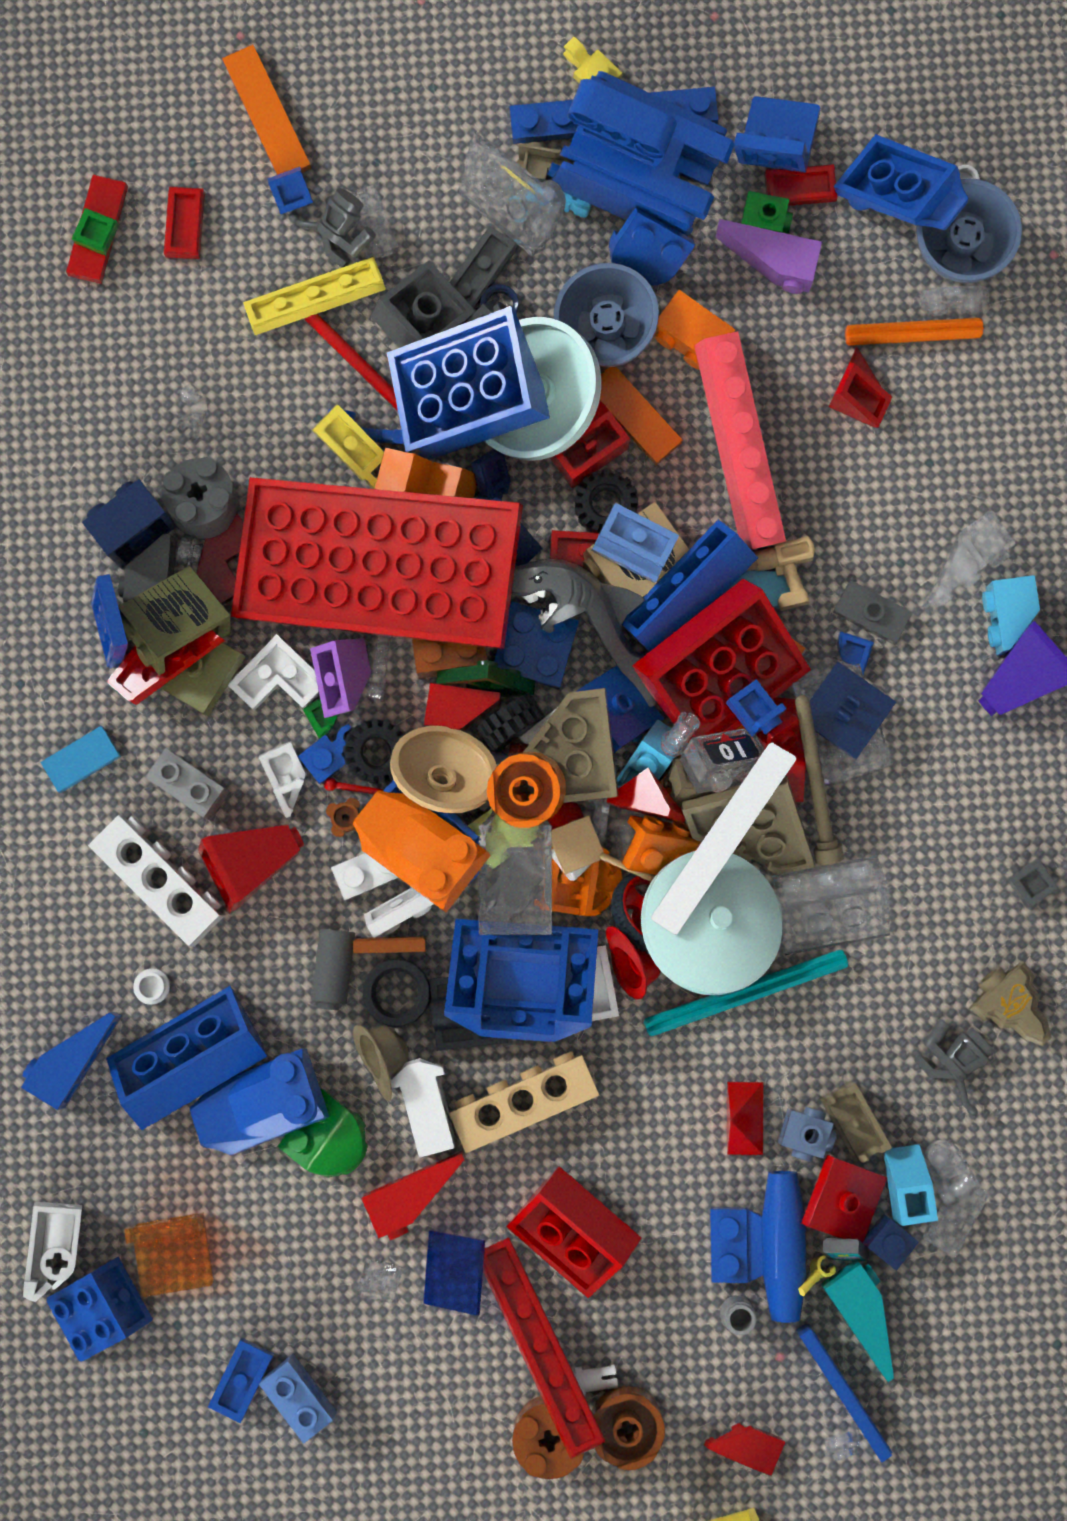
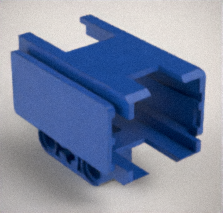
[547,71,735,236]

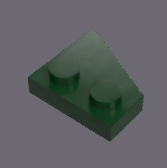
[436,660,535,698]

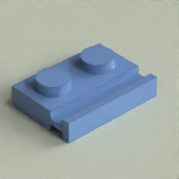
[591,503,679,583]

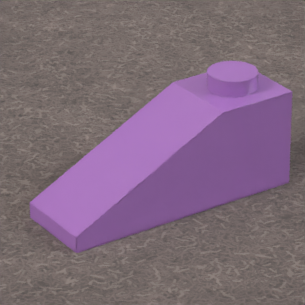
[715,219,822,294]

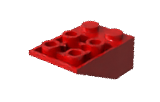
[550,400,630,489]

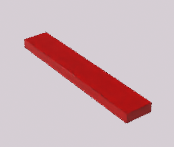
[476,1237,606,1459]

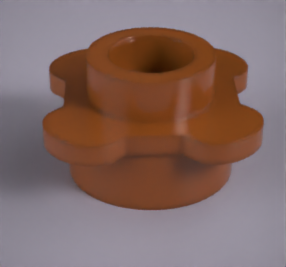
[326,798,360,837]

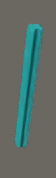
[644,950,849,1036]

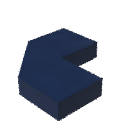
[471,448,511,500]

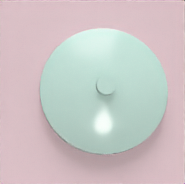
[485,317,601,461]
[641,851,782,995]

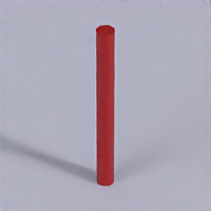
[304,314,398,411]

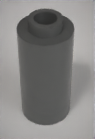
[311,929,355,1010]

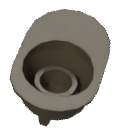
[353,1024,408,1101]

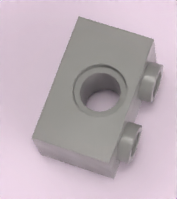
[145,748,230,820]

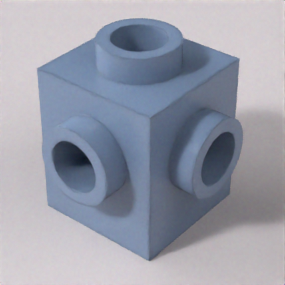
[777,1106,836,1162]

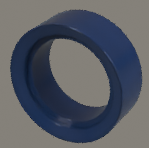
[481,284,519,314]

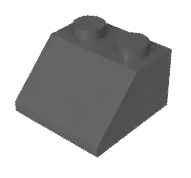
[371,260,476,348]

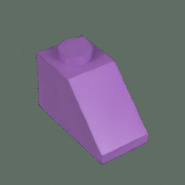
[310,638,371,718]

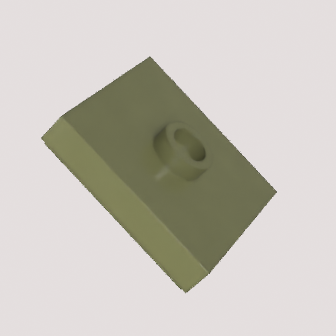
[161,643,245,717]

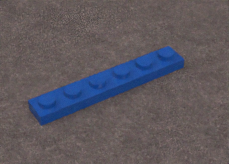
[510,86,719,144]

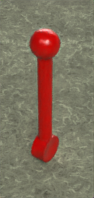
[323,777,384,795]

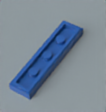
[795,1323,893,1462]

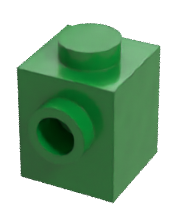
[741,191,793,234]

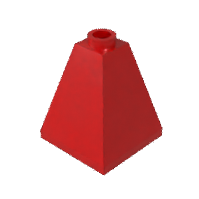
[198,825,304,914]

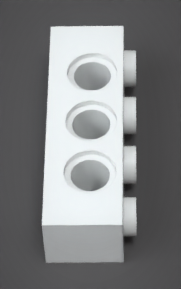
[88,815,224,947]

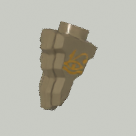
[969,961,1052,1046]

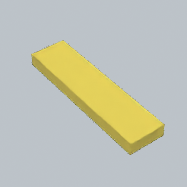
[243,257,386,335]

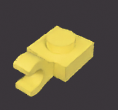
[563,37,622,84]

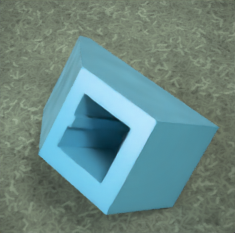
[982,575,1040,656]
[617,720,686,788]
[883,1144,938,1226]

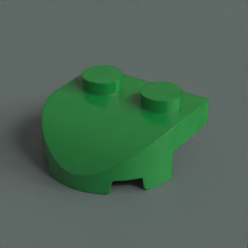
[277,1088,368,1178]

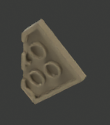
[519,688,619,803]
[682,776,815,876]

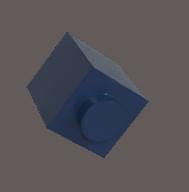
[863,1213,919,1271]

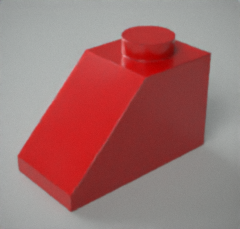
[424,683,501,731]

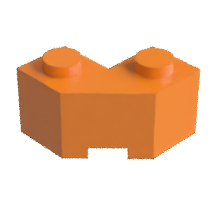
[375,448,477,498]

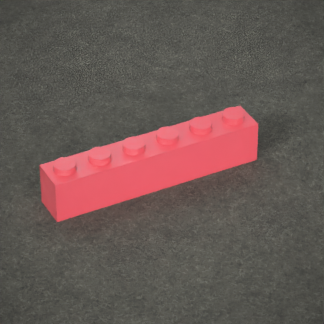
[694,331,786,550]

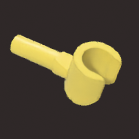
[798,1255,836,1296]

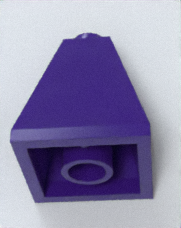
[978,621,1067,717]

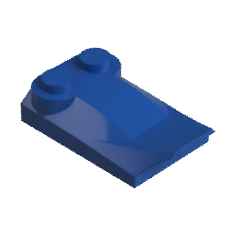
[834,134,968,230]
[190,1048,329,1155]

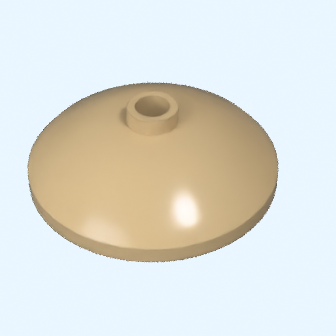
[390,726,497,813]

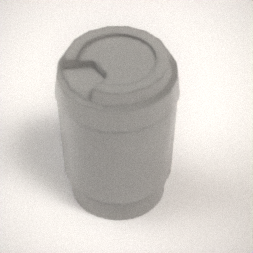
[720,1295,756,1335]

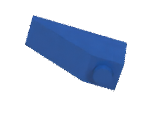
[21,1012,122,1110]

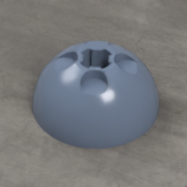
[916,179,1022,283]
[554,263,659,368]

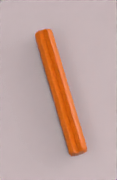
[845,318,984,346]

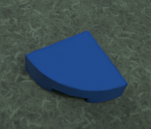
[837,631,874,677]

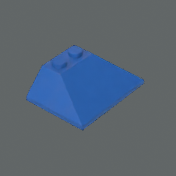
[444,919,599,1042]

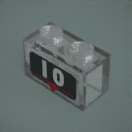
[679,728,764,794]

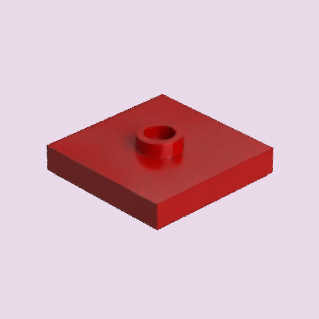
[801,1155,887,1243]

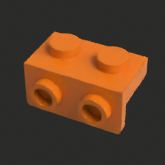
[622,815,701,875]

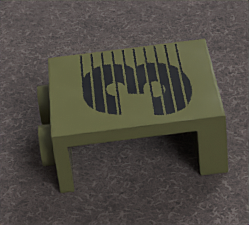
[118,565,231,675]

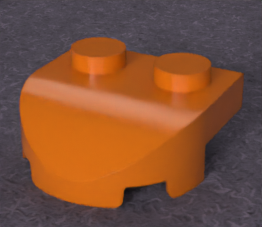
[541,844,622,916]

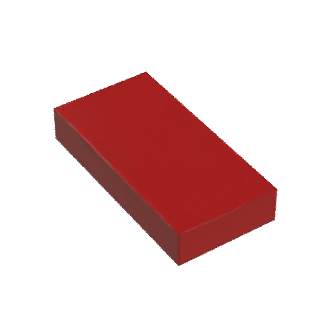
[764,164,838,206]
[164,187,205,259]

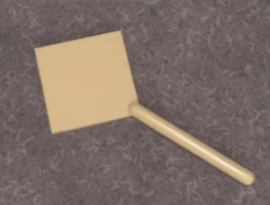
[547,816,655,882]

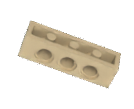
[449,1051,599,1153]

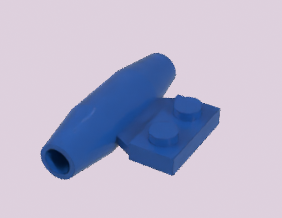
[710,1171,807,1323]

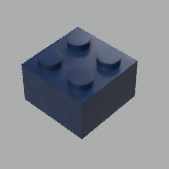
[82,479,176,569]

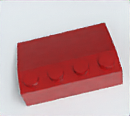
[632,579,811,757]

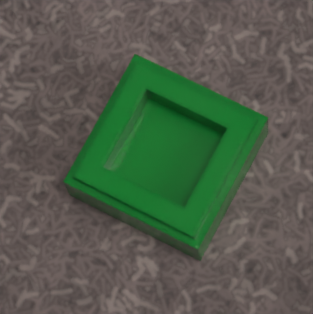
[72,208,119,256]

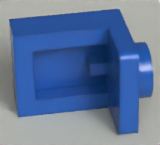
[726,679,787,737]

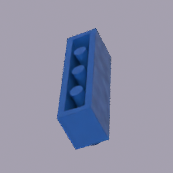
[622,519,758,652]

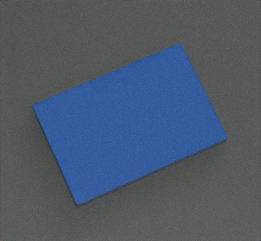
[91,574,128,669]

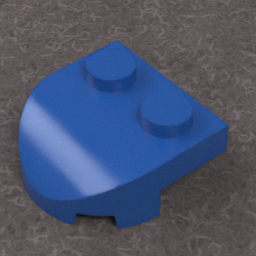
[609,207,695,286]

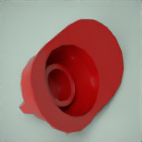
[606,926,661,999]

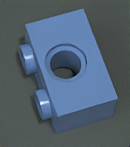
[259,1354,337,1444]

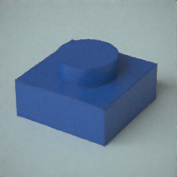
[268,167,313,214]

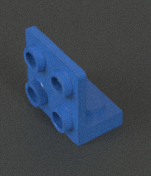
[734,96,821,173]
[46,1256,153,1362]

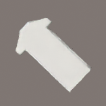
[391,1058,458,1158]
[23,1202,82,1302]

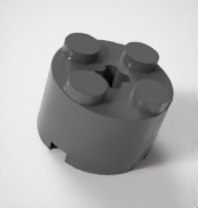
[162,457,240,540]

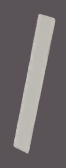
[651,743,796,935]

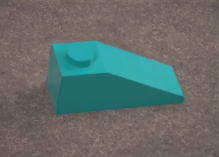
[820,1261,894,1382]

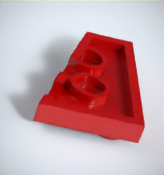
[107,630,226,705]

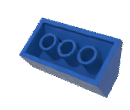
[106,986,268,1130]

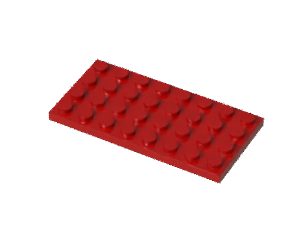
[231,477,523,649]

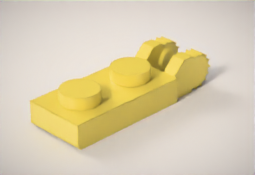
[312,405,384,489]

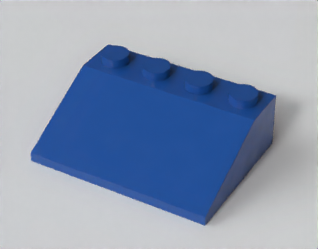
[387,306,550,460]

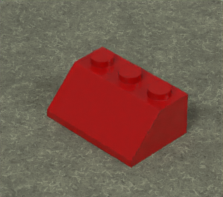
[506,1166,642,1298]

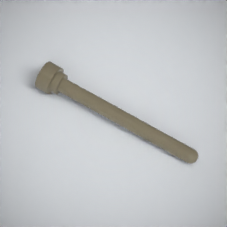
[795,695,844,865]

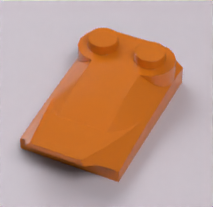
[353,790,490,913]

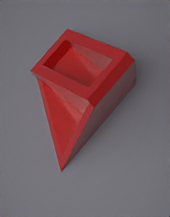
[829,346,892,428]

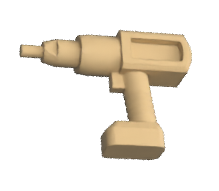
[746,536,815,611]

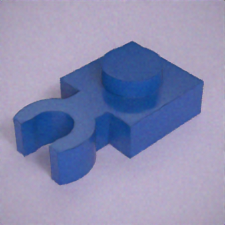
[298,724,352,785]

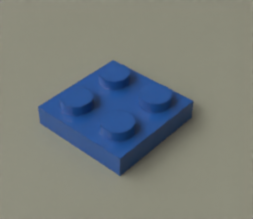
[494,601,579,689]

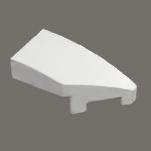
[259,741,306,818]

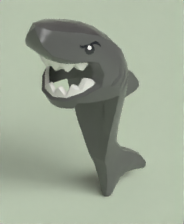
[512,559,657,707]

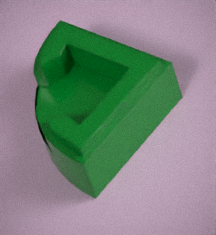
[302,699,338,739]

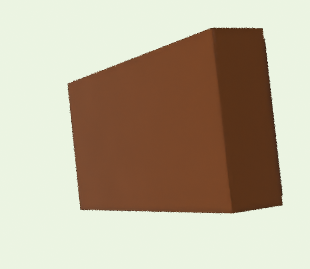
[353,936,427,953]

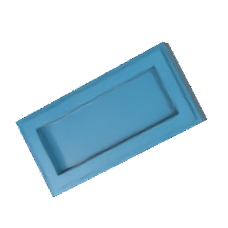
[40,726,121,793]

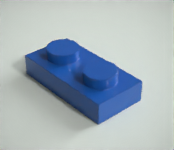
[208,1338,275,1423]

